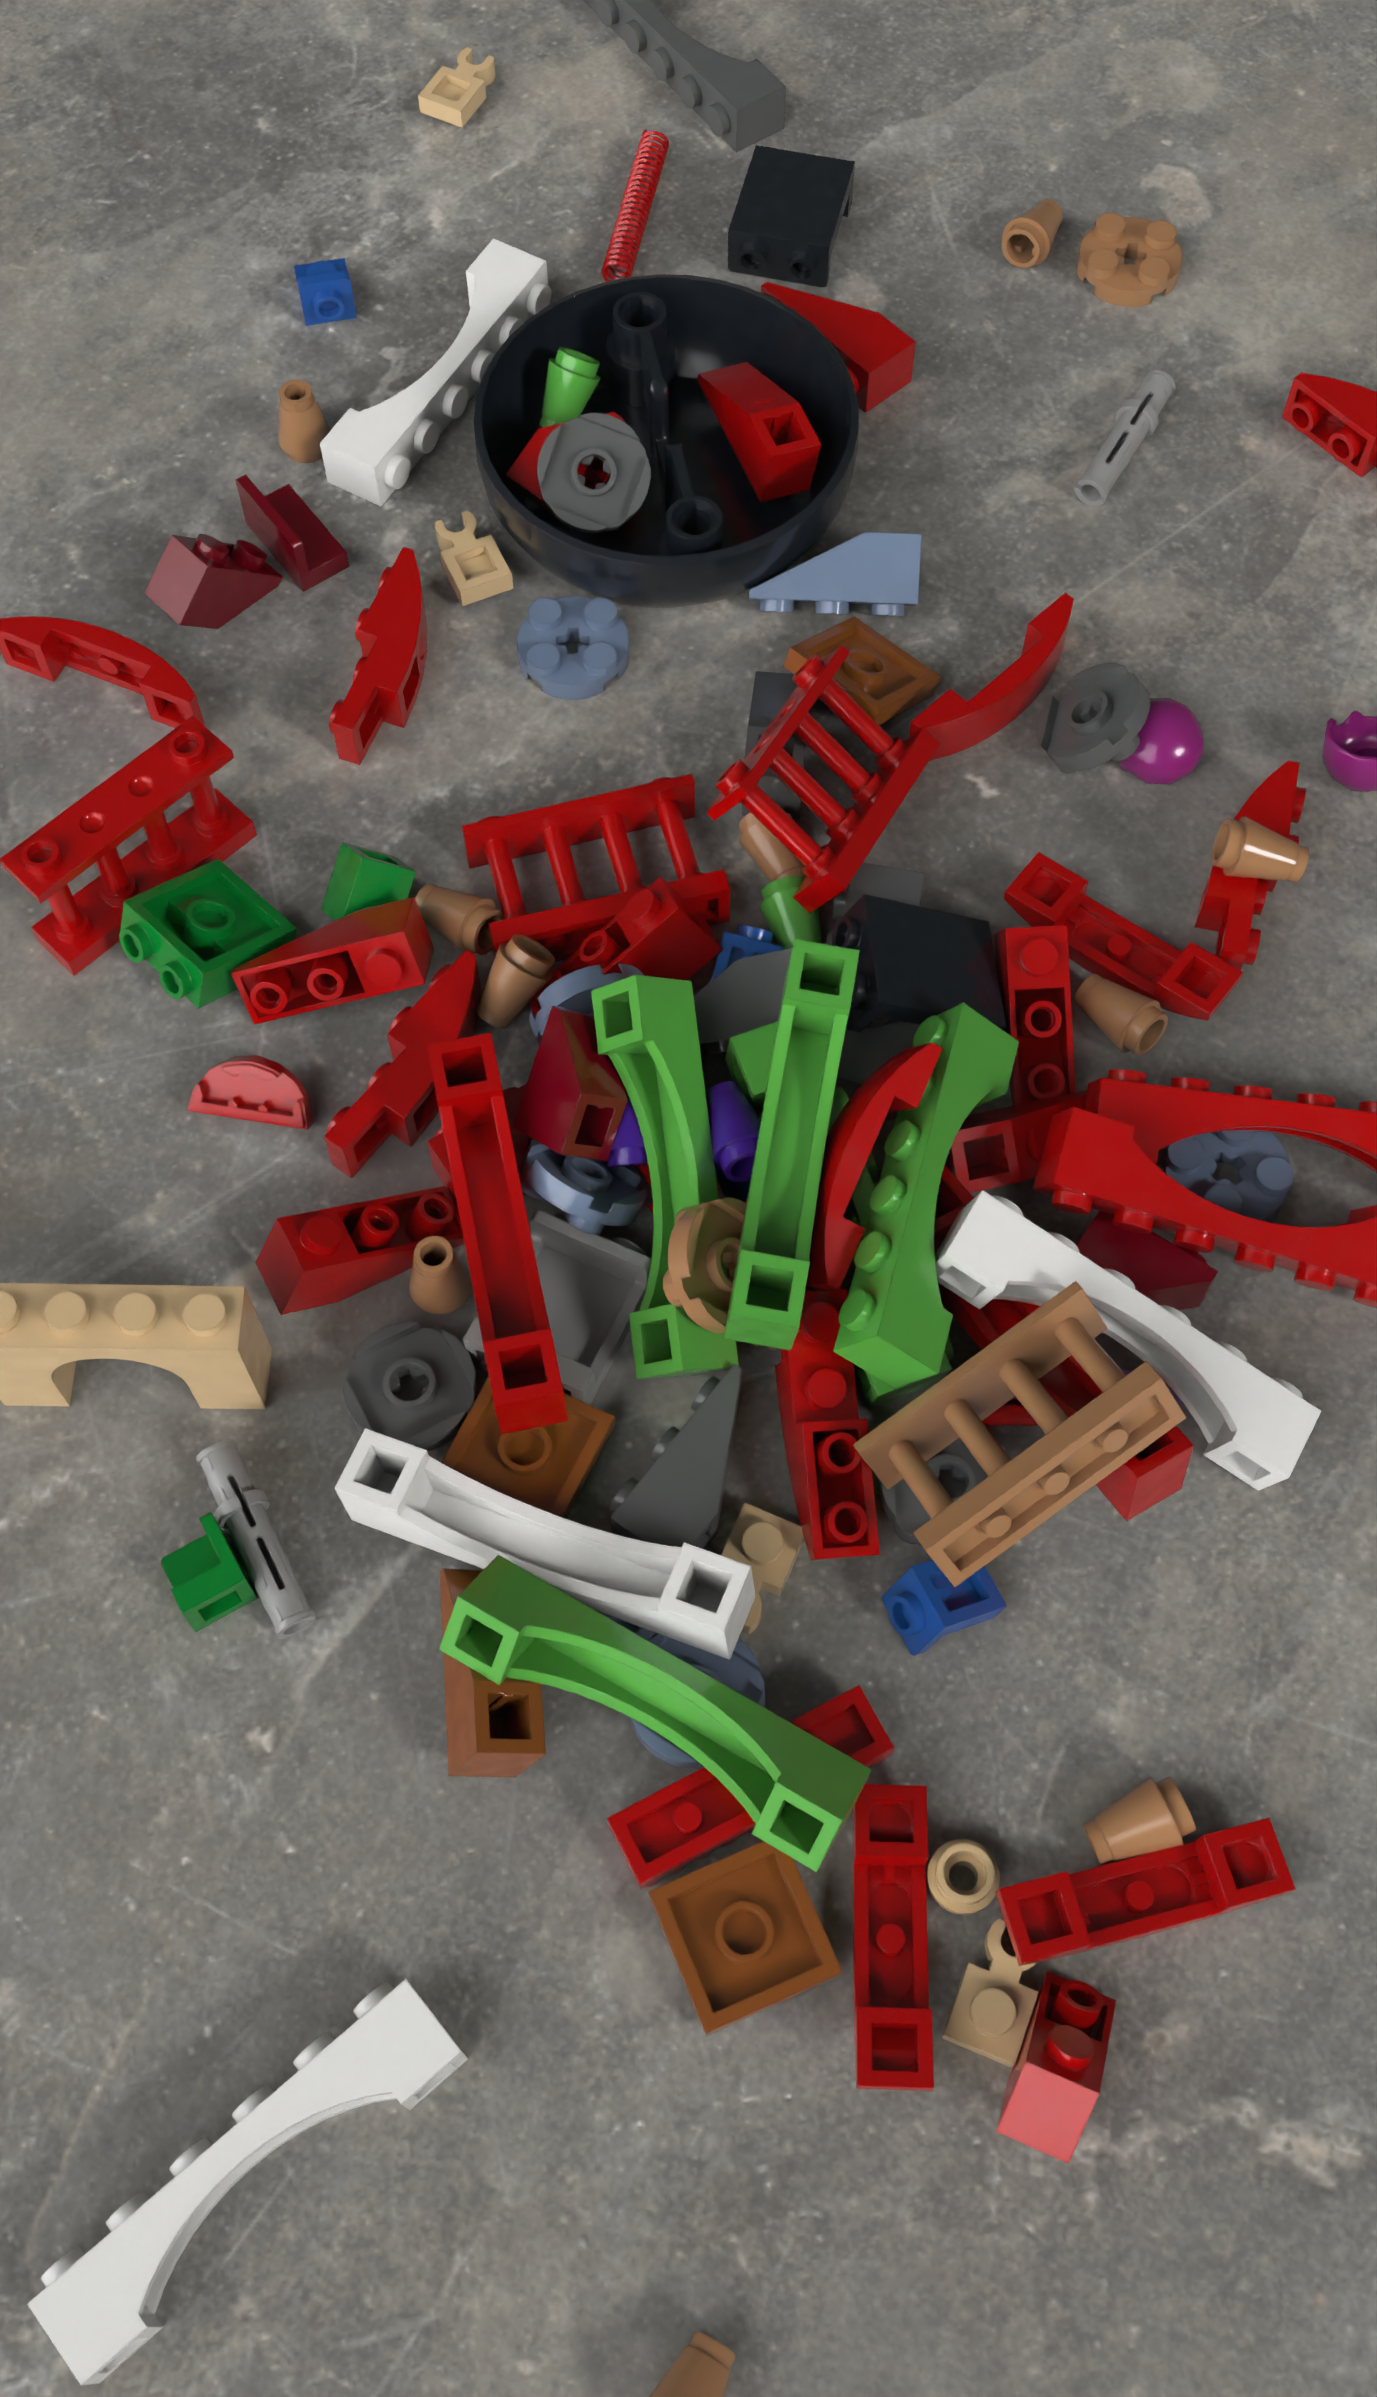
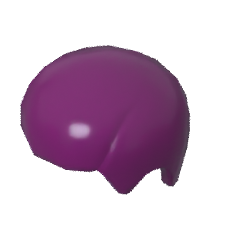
[1120,698,1204,785]
[1322,710,1377,792]

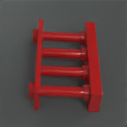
[706,644,940,914]
[0,716,257,976]
[462,774,730,962]

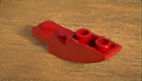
[1282,372,1377,478]
[329,547,428,765]
[1194,761,1306,970]
[324,949,481,1179]
[775,1289,880,1560]

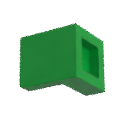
[322,842,416,921]
[161,1512,257,1632]

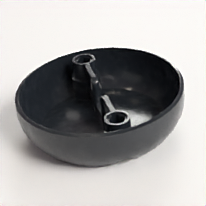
[474,274,859,608]

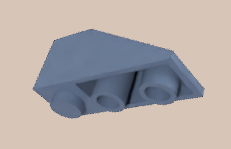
[749,532,922,616]

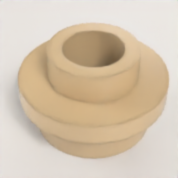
[927,1839,1000,1915]

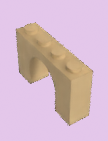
[0,1283,272,1409]

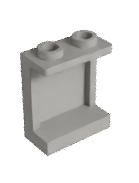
[463,1210,651,1405]

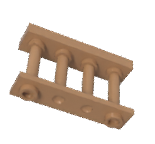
[853,1281,1186,1587]

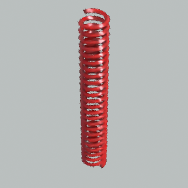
[601,130,669,282]

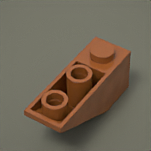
[440,1568,546,1778]

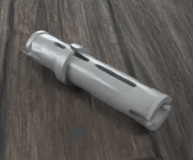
[1074,370,1176,507]
[196,1440,317,1639]

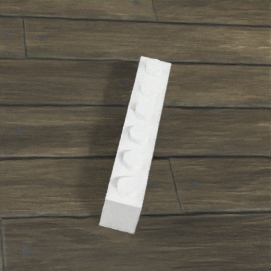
[320,238,551,506]
[935,1190,1321,1491]
[334,1428,756,1660]
[27,1979,468,2385]

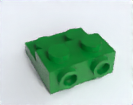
[119,859,297,1009]

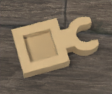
[418,47,496,128]
[435,510,514,606]
[721,1503,804,1635]
[942,1918,1039,2067]

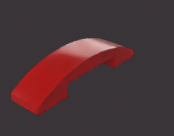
[908,592,1074,761]
[0,616,205,728]
[1004,852,1243,1021]
[806,1043,943,1290]
[852,1784,934,2091]
[996,1818,1296,1966]

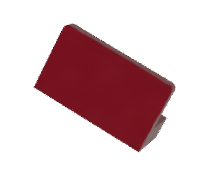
[235,474,350,592]

